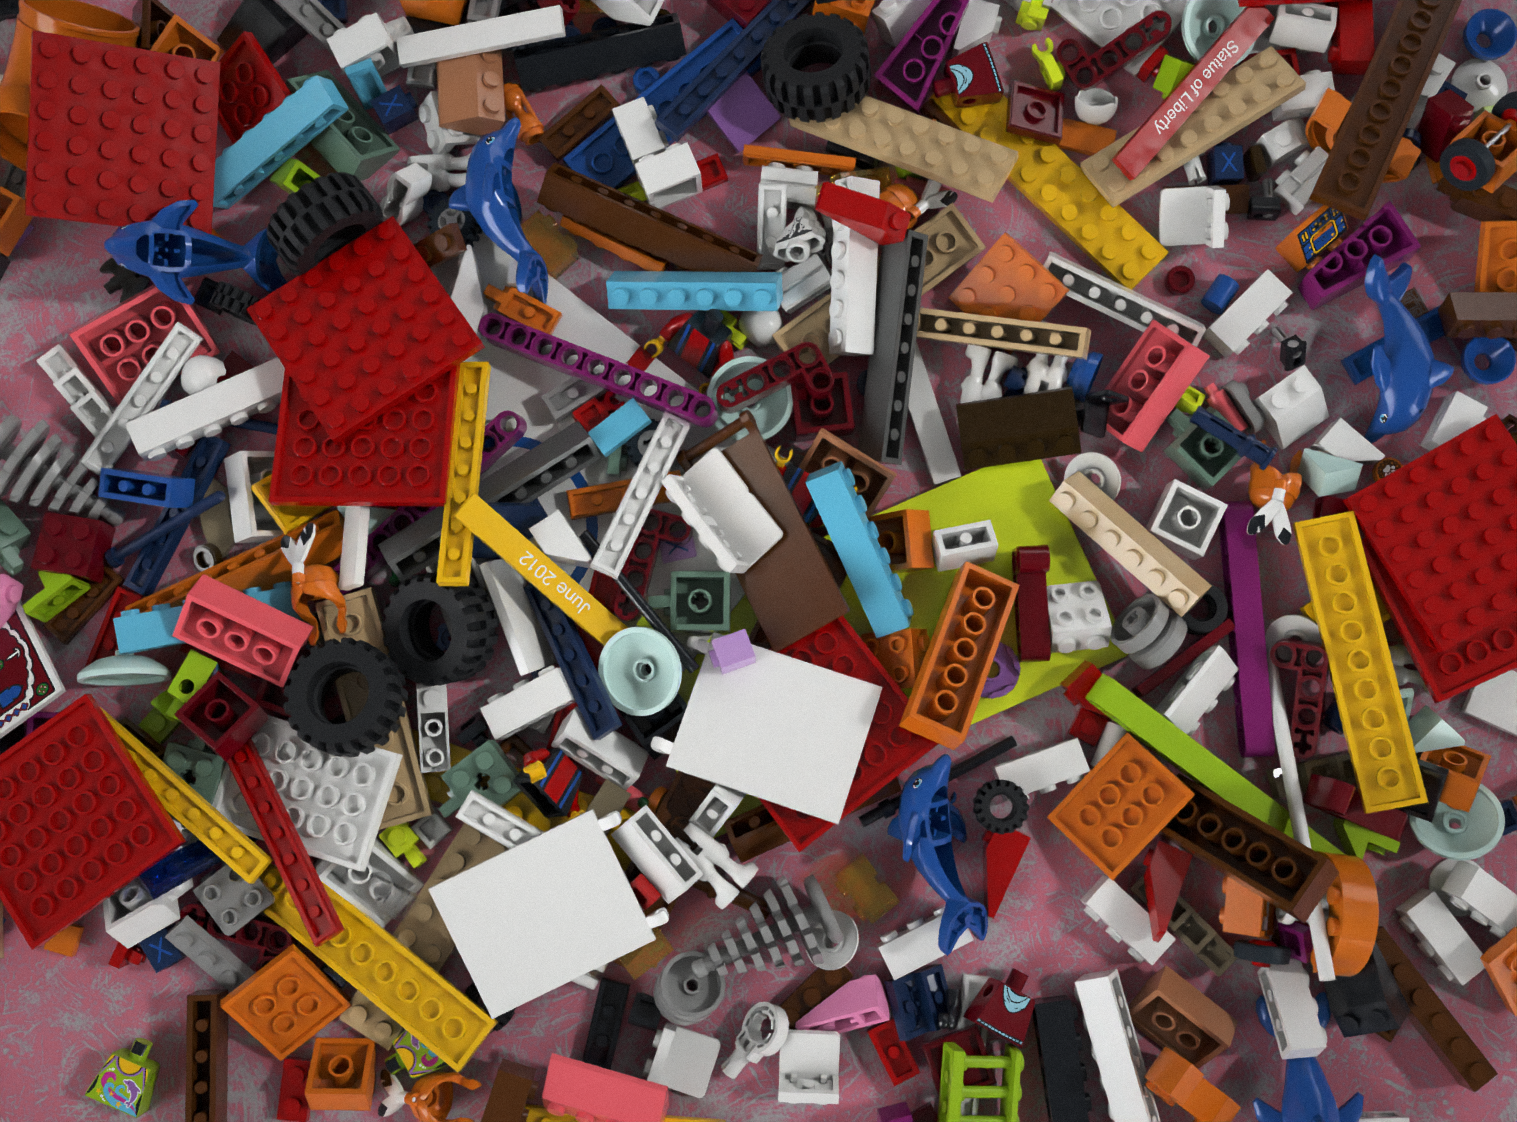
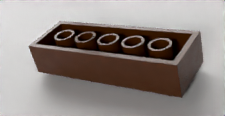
[1158,773,1339,924]

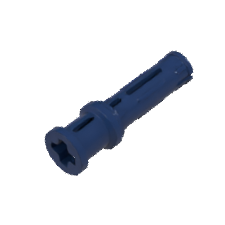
[1189,405,1278,470]

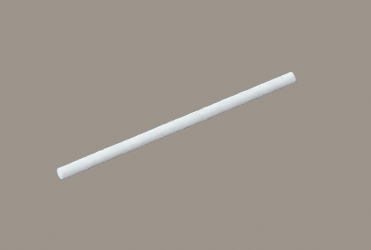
[1267,653,1336,981]

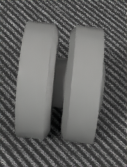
[1110,594,1187,669]
[653,951,726,1026]

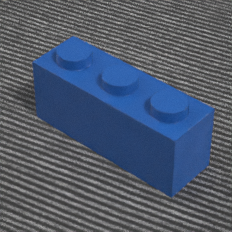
[98,468,195,508]

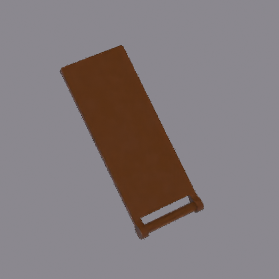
[676,410,850,652]

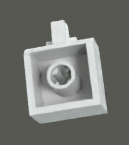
[326,12,414,77]
[103,862,194,949]

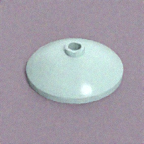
[1181,0,1256,66]
[707,356,793,441]
[598,627,682,716]
[77,650,172,686]
[1409,784,1505,860]

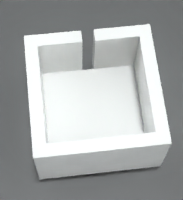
[634,142,703,209]

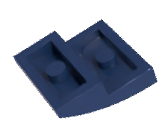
[472,503,542,558]
[884,964,948,1041]

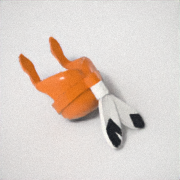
[879,179,958,230]
[1246,440,1302,545]
[281,522,347,646]
[378,1069,482,1122]

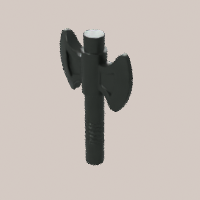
[99,258,150,303]

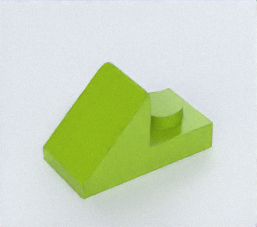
[22,571,91,623]
[138,689,192,744]
[1333,818,1401,859]

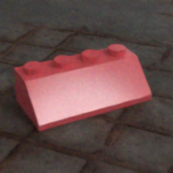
[1104,319,1210,452]
[172,574,313,688]
[542,1053,669,1122]

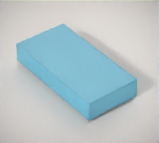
[344,58,387,110]
[588,398,652,457]

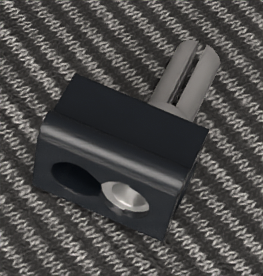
[1246,179,1281,221]
[1271,326,1307,371]

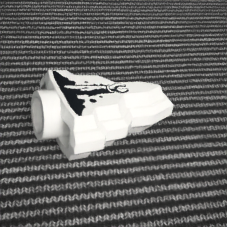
[773,206,826,263]

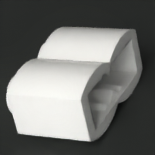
[380,163,432,226]

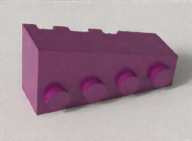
[874,0,969,114]
[1297,200,1421,311]

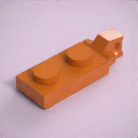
[483,283,563,335]

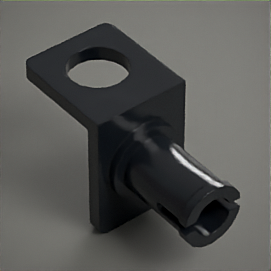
[1076,390,1129,438]

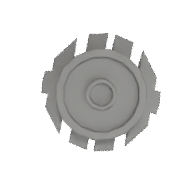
[0,414,126,526]
[691,874,843,978]

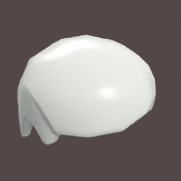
[1075,88,1118,125]
[738,311,784,348]
[181,355,226,395]

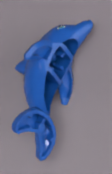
[448,117,548,304]
[104,200,288,305]
[1364,254,1454,444]
[887,754,988,956]
[1252,992,1364,1122]

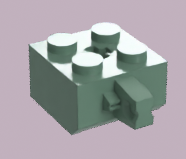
[1163,407,1241,491]
[0,498,31,576]
[649,571,731,633]
[162,737,226,805]
[438,740,522,818]

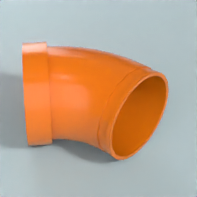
[0,0,140,172]

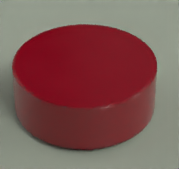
[1164,265,1195,296]

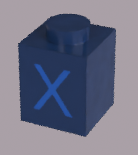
[370,85,419,135]
[1206,142,1244,185]
[139,923,187,973]

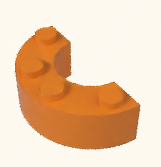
[1305,88,1422,183]
[1310,851,1379,977]
[1144,1047,1241,1122]

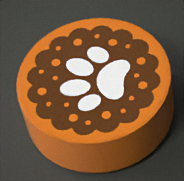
[1372,457,1403,482]

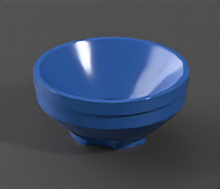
[1463,8,1517,61]
[1460,337,1516,385]
[1066,351,1104,403]

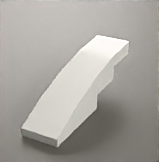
[36,343,115,438]

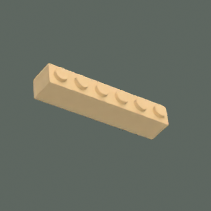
[916,308,1091,360]
[1049,471,1212,617]

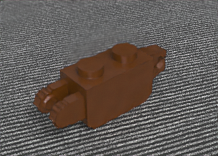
[1436,176,1517,221]

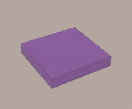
[706,72,781,153]

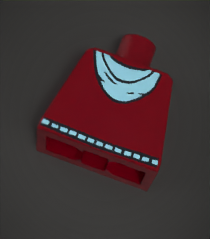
[932,42,1004,108]
[963,968,1035,1048]

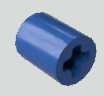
[1201,274,1240,315]

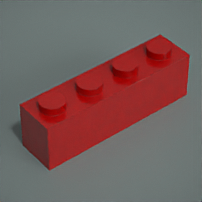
[1325,0,1375,75]

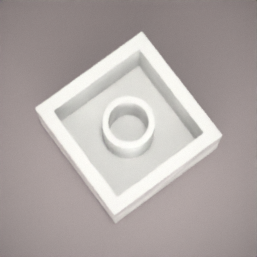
[1146,479,1228,560]

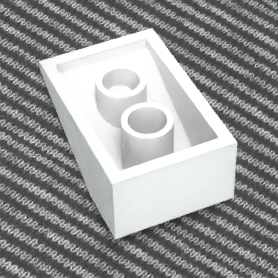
[314,837,424,928]

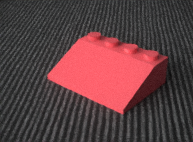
[69,284,221,405]

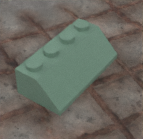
[285,70,400,181]

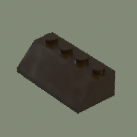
[956,387,1081,470]

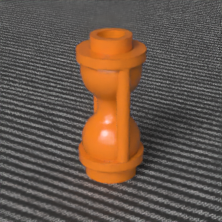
[503,82,544,146]

